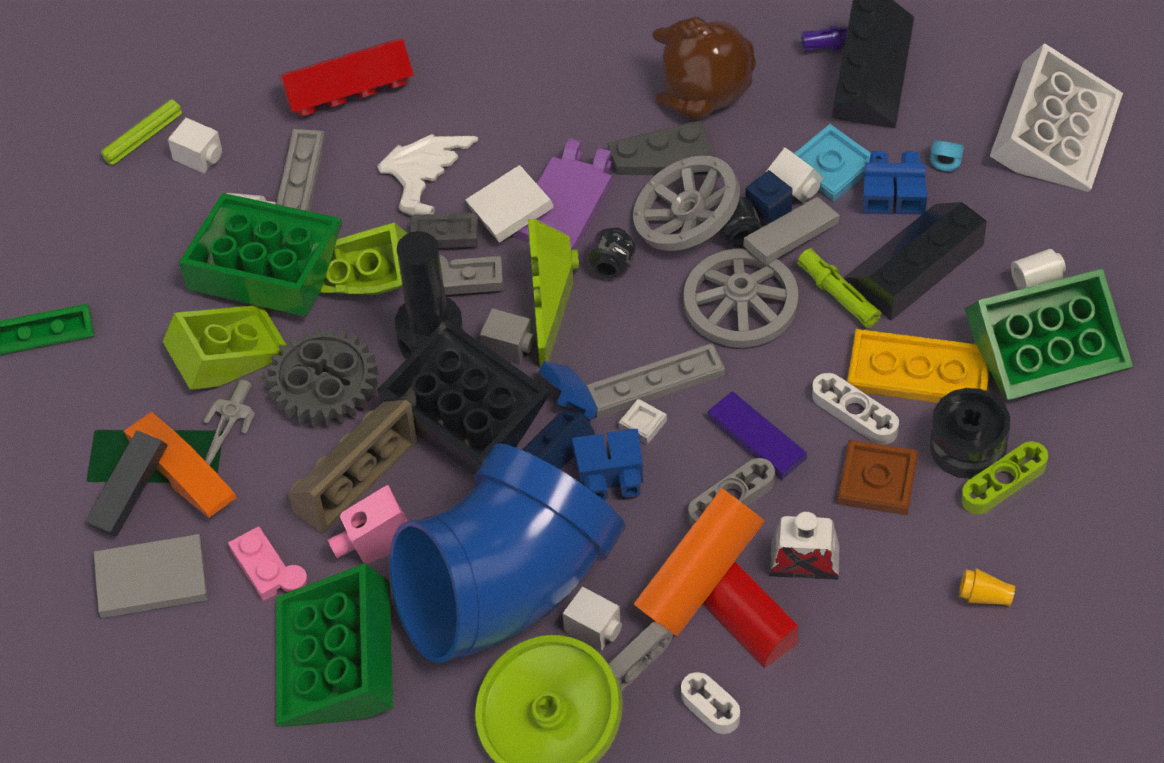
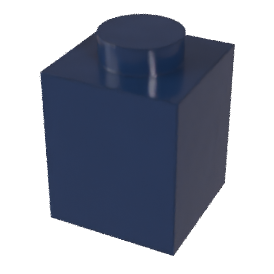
[745,170,792,227]

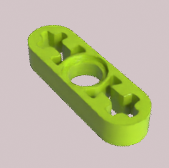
[961,441,1048,514]

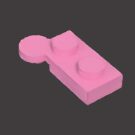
[228,526,308,601]

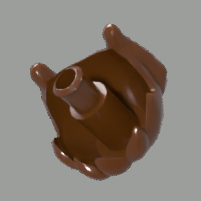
[652,17,756,120]

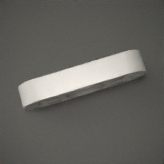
[812,373,899,445]

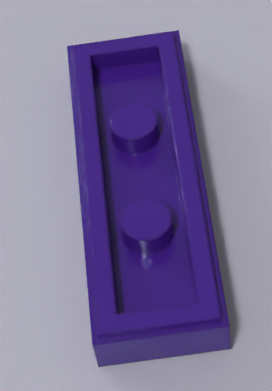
[708,391,807,480]

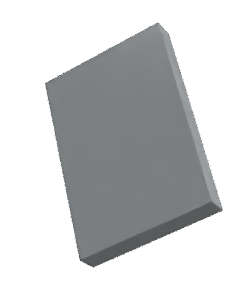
[94,534,208,618]

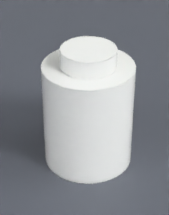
[1011,249,1066,290]

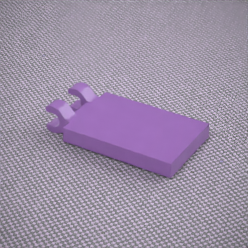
[512,138,612,250]

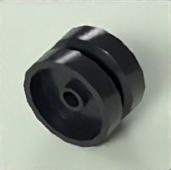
[930,388,1010,479]

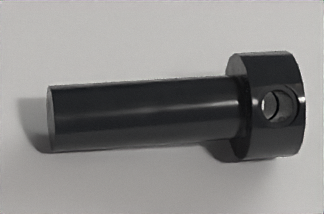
[395,231,464,359]

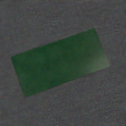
[86,430,223,483]

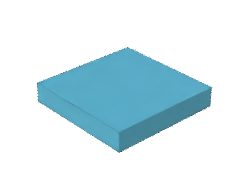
[794,124,878,202]

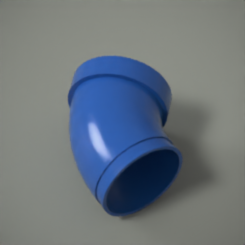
[389,444,626,663]

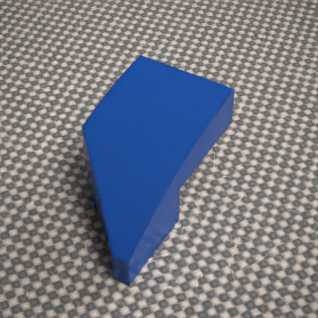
[538,361,597,419]

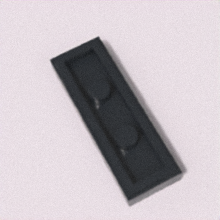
[85,430,168,537]

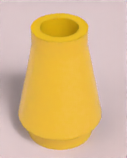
[959,568,1015,606]

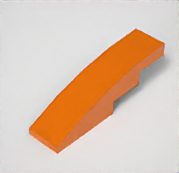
[124,412,237,518]

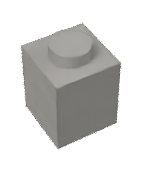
[480,308,535,365]

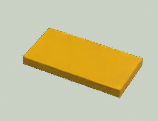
[847,329,989,403]

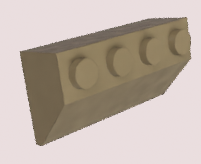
[288,400,417,534]

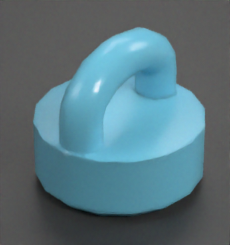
[930,140,964,172]

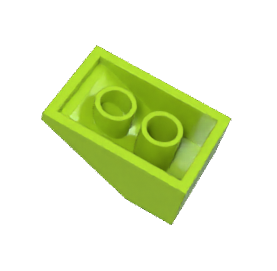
[163,305,288,390]

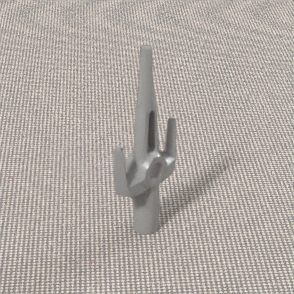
[203,380,255,465]

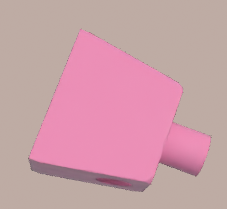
[328,485,407,563]

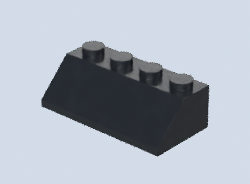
[832,0,914,128]
[844,202,987,321]

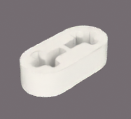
[681,672,740,734]

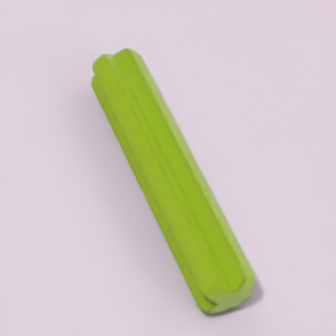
[101,99,182,165]

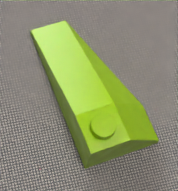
[528,219,579,368]
[321,222,408,295]

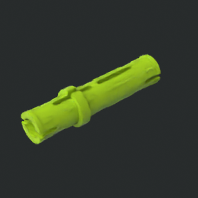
[797,248,882,328]

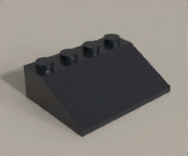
[377,319,550,475]

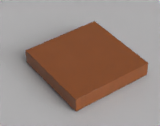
[837,440,919,515]

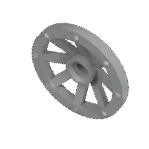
[633,156,740,251]
[684,249,798,348]

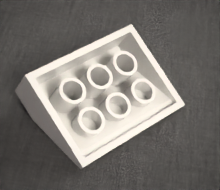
[990,43,1123,192]

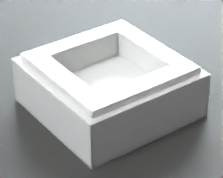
[618,399,667,445]

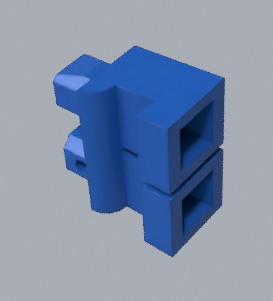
[862,151,927,215]
[572,428,644,500]

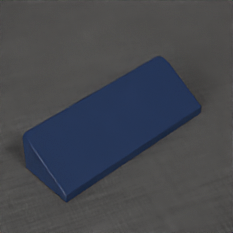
[522,410,595,470]

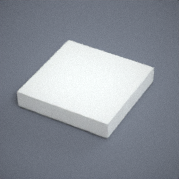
[465,165,554,242]

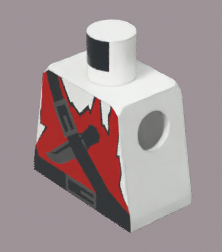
[770,512,840,580]

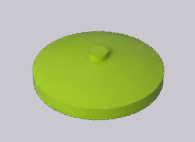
[475,635,623,763]

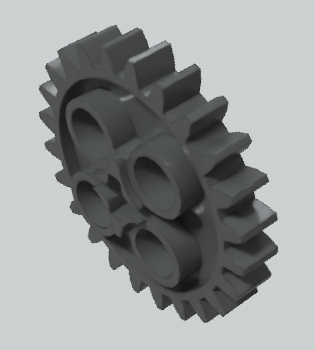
[266,327,378,427]

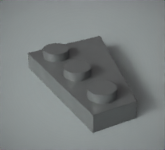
[608,120,715,175]

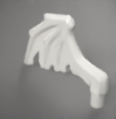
[377,134,478,216]

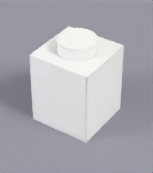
[168,118,222,174]
[766,147,823,204]
[563,586,622,651]

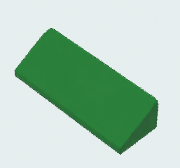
[0,303,95,355]

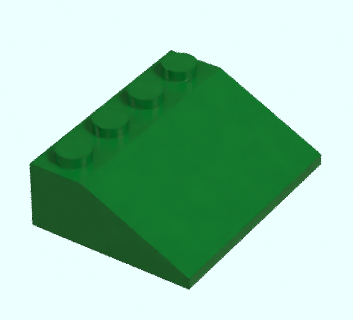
[179,193,342,317]
[964,268,1133,401]
[276,563,393,727]

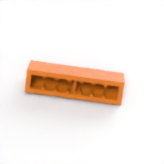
[634,488,765,637]

